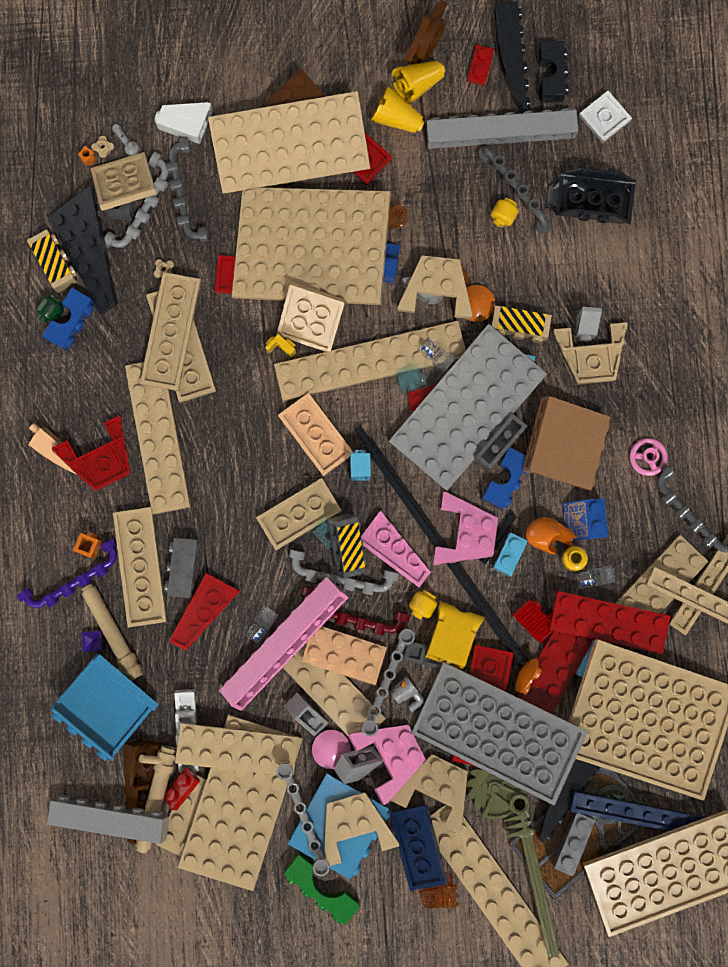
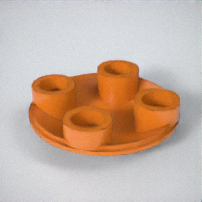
[465,285,495,322]
[515,658,542,695]

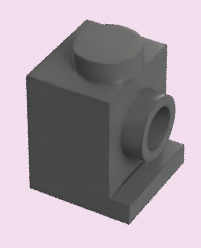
[104,201,133,220]

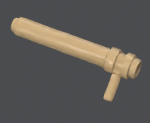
[82,584,143,681]
[135,745,177,853]

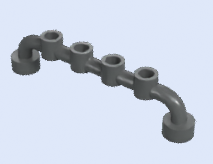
[166,137,209,242]
[478,146,552,234]
[658,464,728,553]

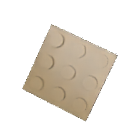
[91,152,156,211]
[277,282,346,352]

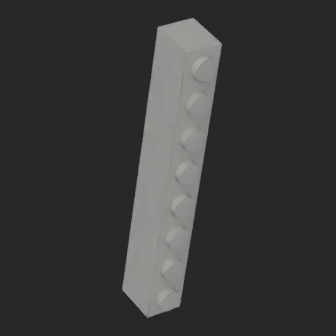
[426,108,578,149]

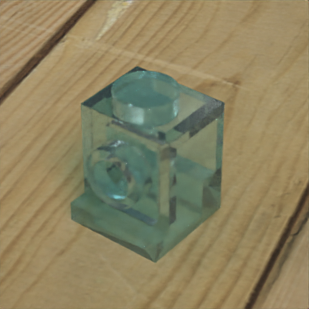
[397,368,426,394]
[313,519,332,550]

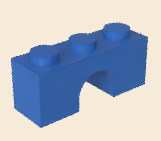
[42,288,95,351]
[481,447,526,510]

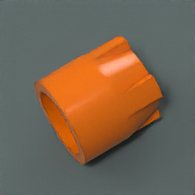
[78,146,96,166]

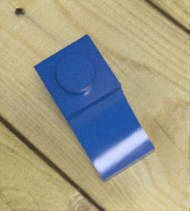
[383,243,400,284]

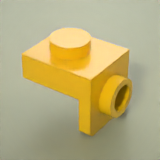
[266,334,296,358]

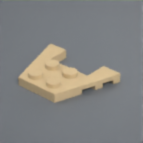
[398,256,472,319]
[553,322,627,385]
[390,754,468,835]
[324,792,399,866]

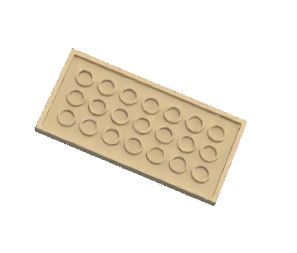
[208,91,370,194]
[178,714,303,891]
[583,810,728,937]

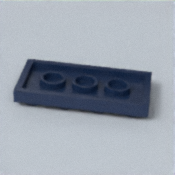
[390,804,448,891]

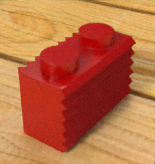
[512,599,554,643]

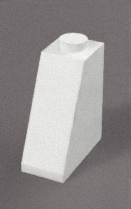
[155,102,213,144]

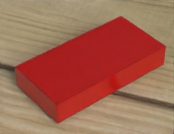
[215,255,236,294]

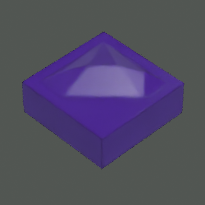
[81,631,104,652]

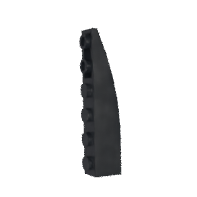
[494,1,530,114]
[537,759,600,843]

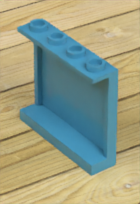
[49,654,159,761]
[288,772,390,880]

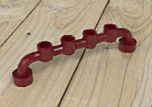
[301,586,411,636]

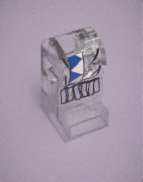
[418,338,456,374]
[576,565,616,589]
[246,605,280,644]

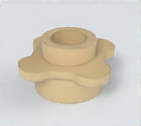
[91,136,114,158]
[154,259,174,278]

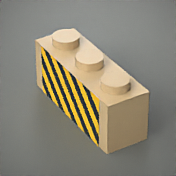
[27,229,77,293]
[491,306,552,343]

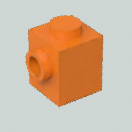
[73,531,103,559]

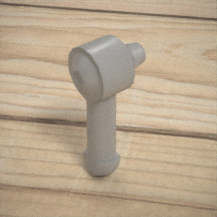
[112,124,140,156]

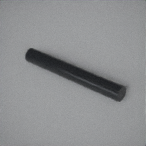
[479,513,517,565]

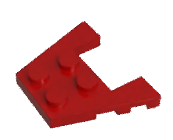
[51,416,130,492]

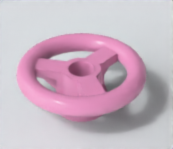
[630,438,668,476]

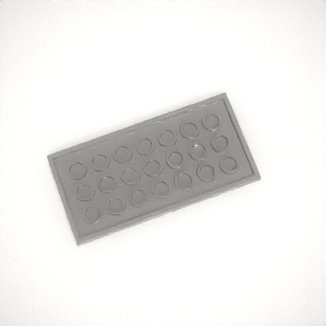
[389,324,547,491]
[411,662,588,805]

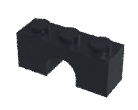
[539,41,568,102]

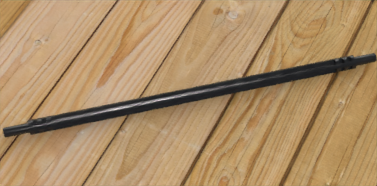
[355,426,528,667]

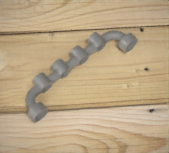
[104,152,169,249]
[289,549,399,595]
[361,629,415,737]
[276,763,330,876]

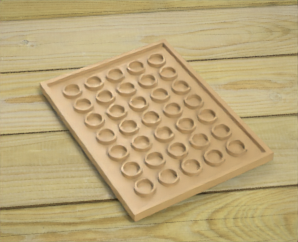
[232,187,391,305]
[568,639,728,801]

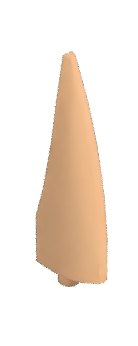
[29,423,77,475]

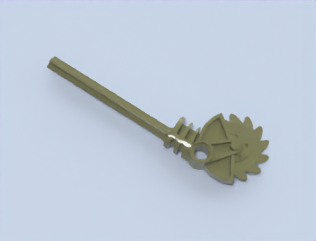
[466,769,560,957]

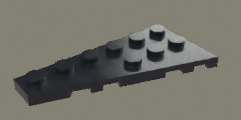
[48,186,118,314]

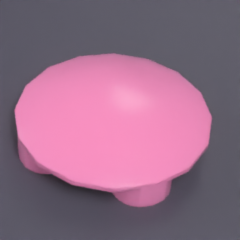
[312,730,350,769]

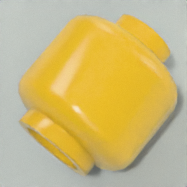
[491,198,519,228]
[561,546,588,571]
[409,590,438,620]

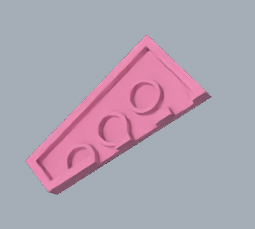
[361,511,431,587]

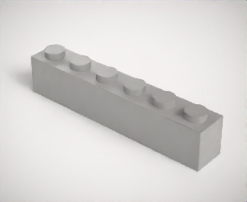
[47,795,169,844]

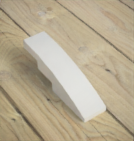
[174,689,199,773]

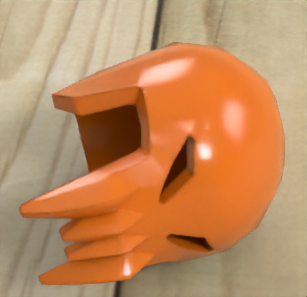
[526,517,577,555]

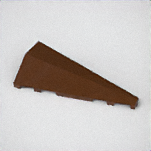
[124,740,169,844]

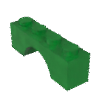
[284,852,360,925]

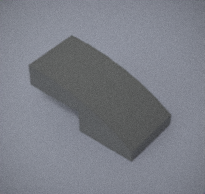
[404,642,443,669]

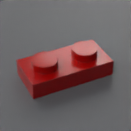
[467,45,494,86]
[164,767,200,811]

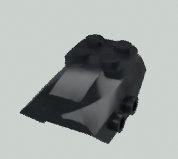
[546,166,636,224]

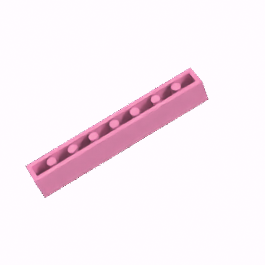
[219,577,349,711]

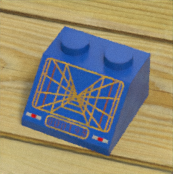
[562,498,608,541]

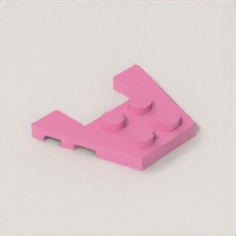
[433,492,498,566]
[348,725,426,805]

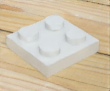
[579,91,632,144]

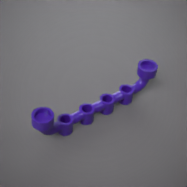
[16,538,117,608]

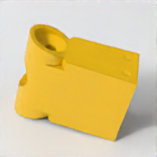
[425,601,485,670]

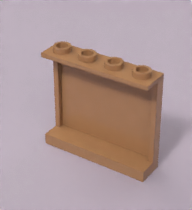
[522,396,610,491]

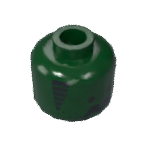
[35,294,64,323]

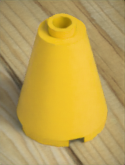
[392,60,445,104]
[371,87,424,133]

